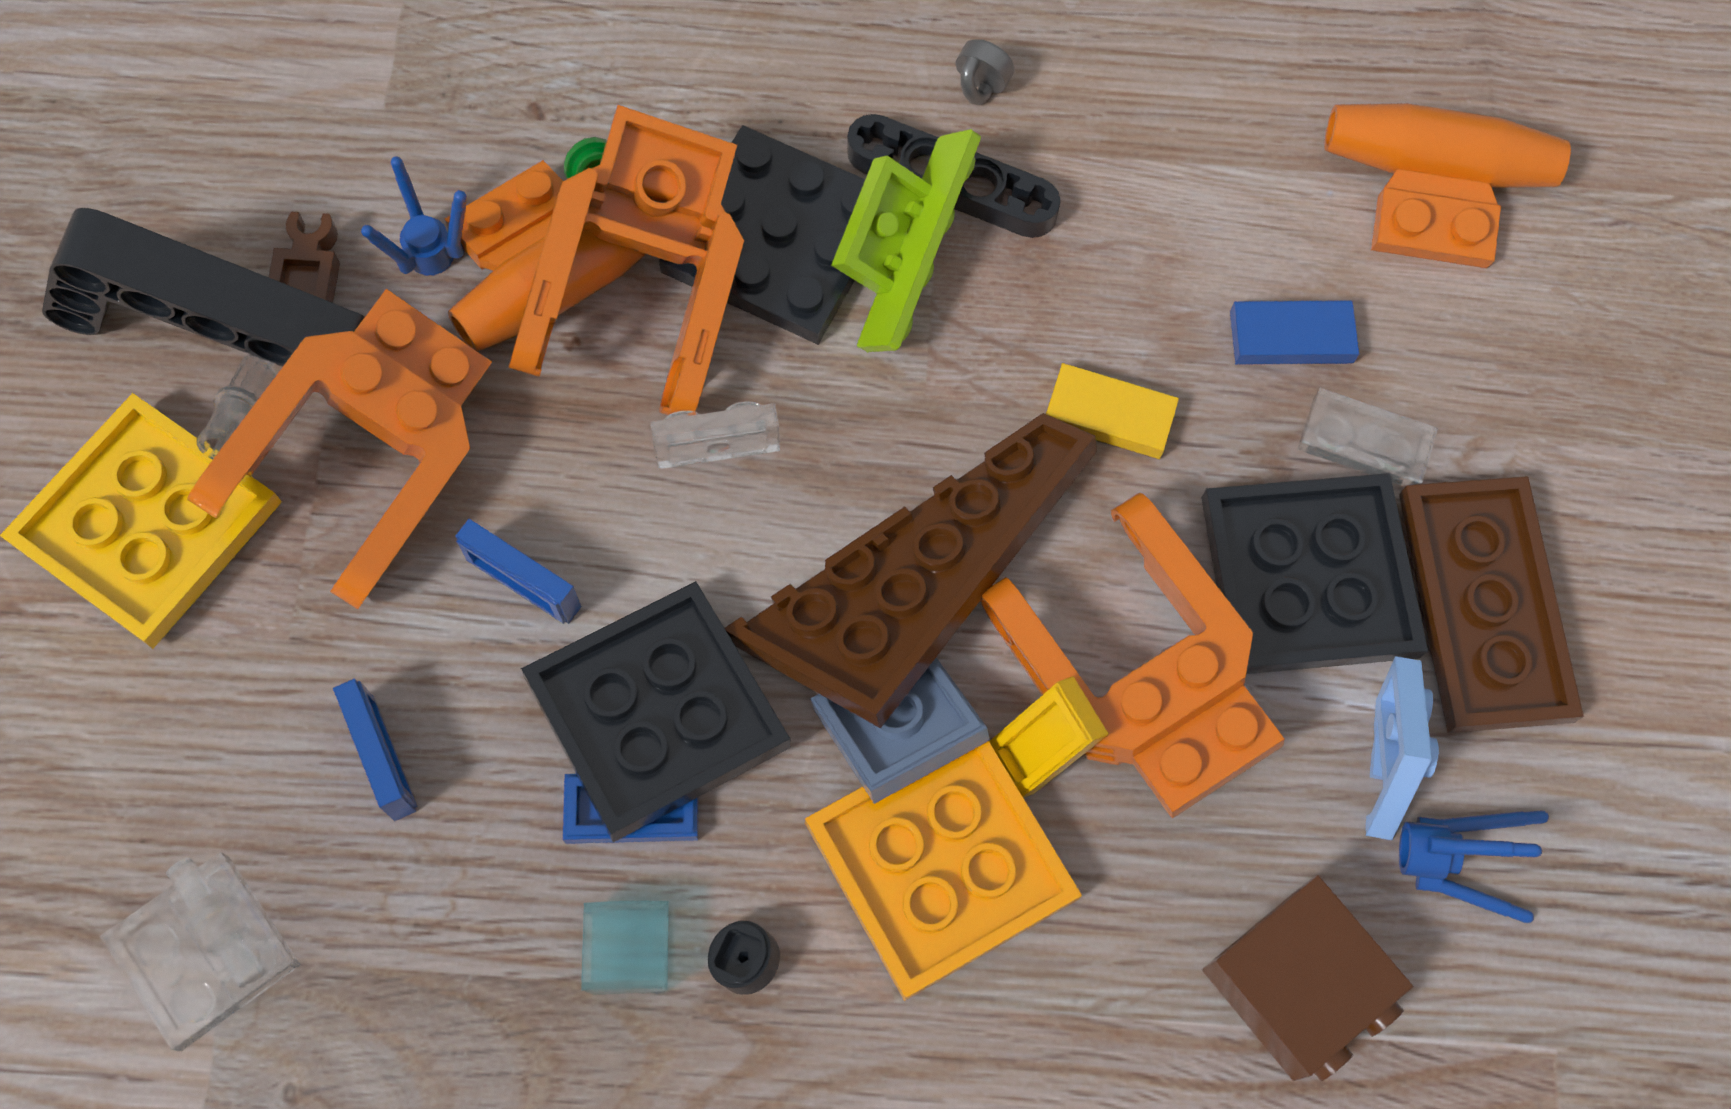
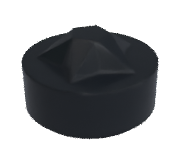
[708,921,780,995]

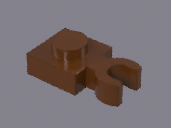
[268,211,340,303]

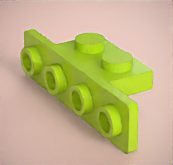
[831,129,981,352]

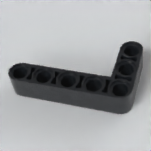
[42,208,365,367]

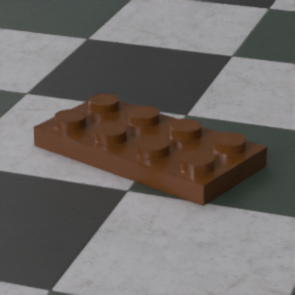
[1399,476,1584,733]

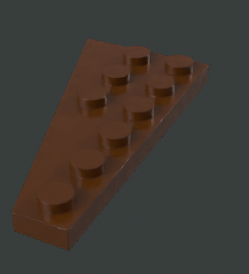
[725,413,1097,729]

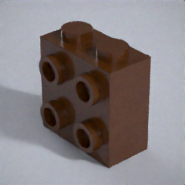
[1201,875,1414,1081]

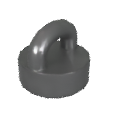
[955,39,1015,105]

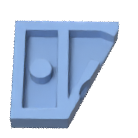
[1365,656,1439,840]

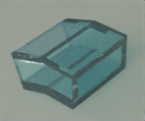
[581,901,669,995]

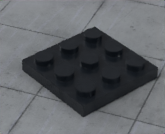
[659,125,865,345]
[1201,473,1428,674]
[521,581,791,843]

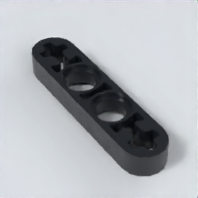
[847,114,1061,238]

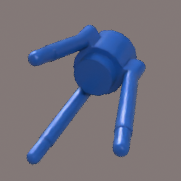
[361,156,467,276]
[1399,810,1549,923]

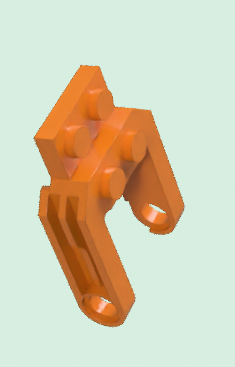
[509,105,744,422]
[187,289,492,610]
[980,493,1285,819]

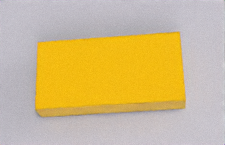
[1046,363,1179,460]
[989,676,1109,798]

